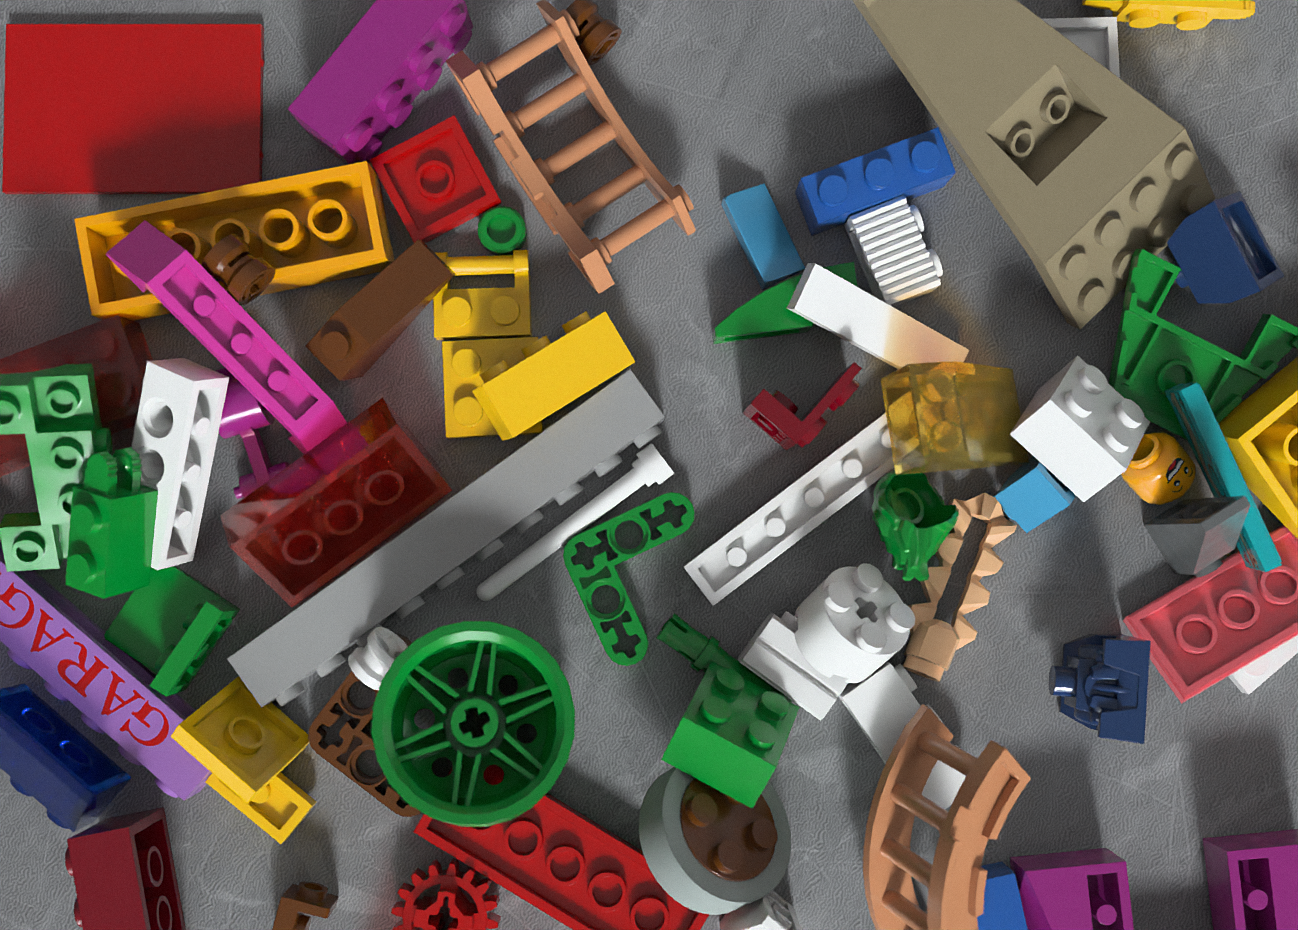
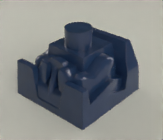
[1167,191,1284,304]
[1049,634,1151,744]

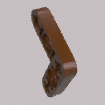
[308,633,421,817]

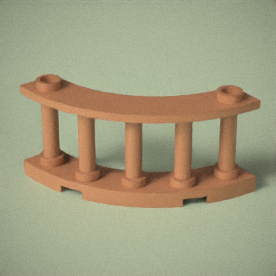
[446,0,696,294]
[863,704,1031,930]

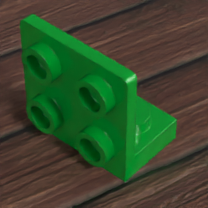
[104,566,240,697]

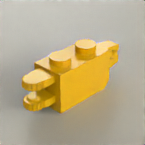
[1082,0,1255,30]

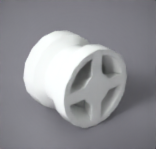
[348,627,408,690]

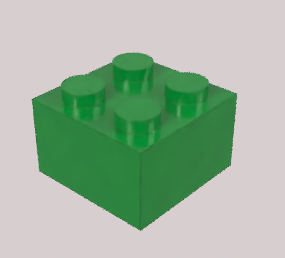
[661,661,800,808]

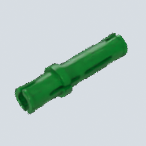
[656,613,792,702]

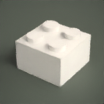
[1010,355,1150,502]

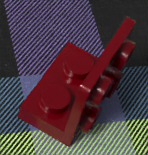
[743,361,862,450]

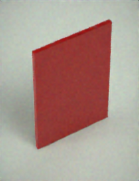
[2,24,265,194]

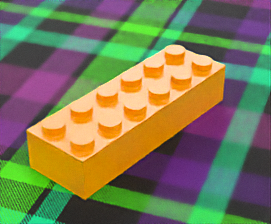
[74,161,394,325]

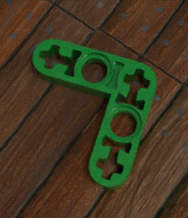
[563,492,695,666]

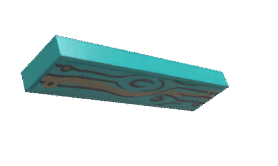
[1165,382,1282,572]

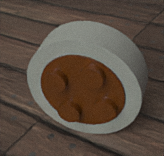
[639,767,791,915]

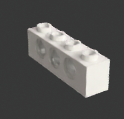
[132,358,229,570]

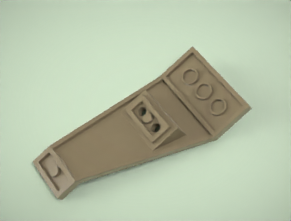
[853,0,1216,330]

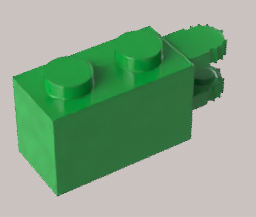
[65,447,158,599]

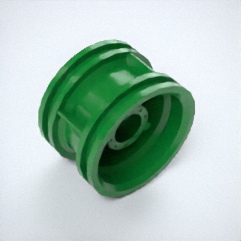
[371,621,575,827]

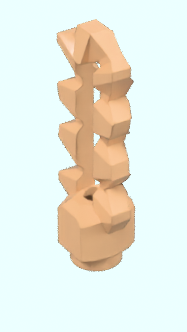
[903,493,1017,682]

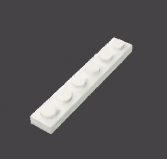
[683,391,944,606]

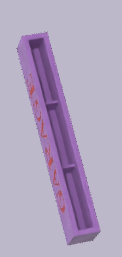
[0,541,212,801]

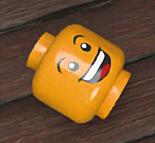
[1121,433,1196,505]

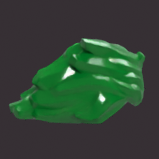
[872,463,959,581]

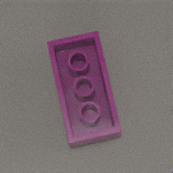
[288,0,473,165]

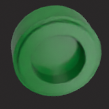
[478,206,527,255]

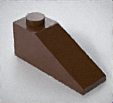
[305,240,455,381]

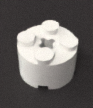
[794,563,915,683]

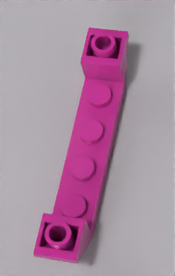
[106,221,358,472]

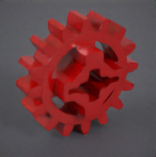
[391,858,501,930]

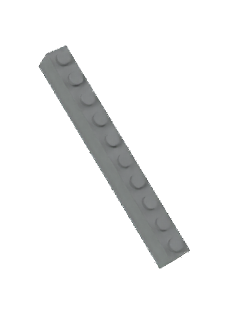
[227,369,665,707]

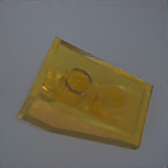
[881,361,1029,475]

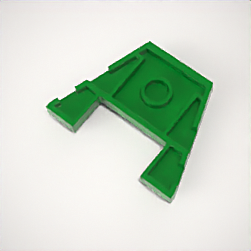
[1108,249,1298,441]

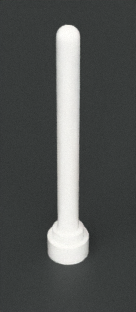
[476,443,674,601]

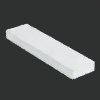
[787,263,969,393]

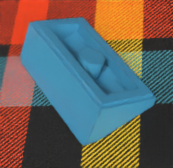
[721,183,805,290]

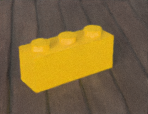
[472,311,635,441]

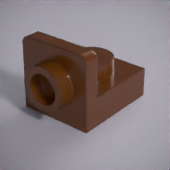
[272,881,339,930]

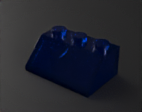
[0,683,132,832]

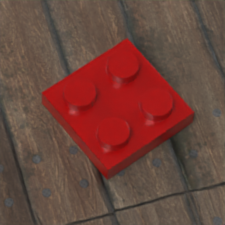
[370,115,501,243]

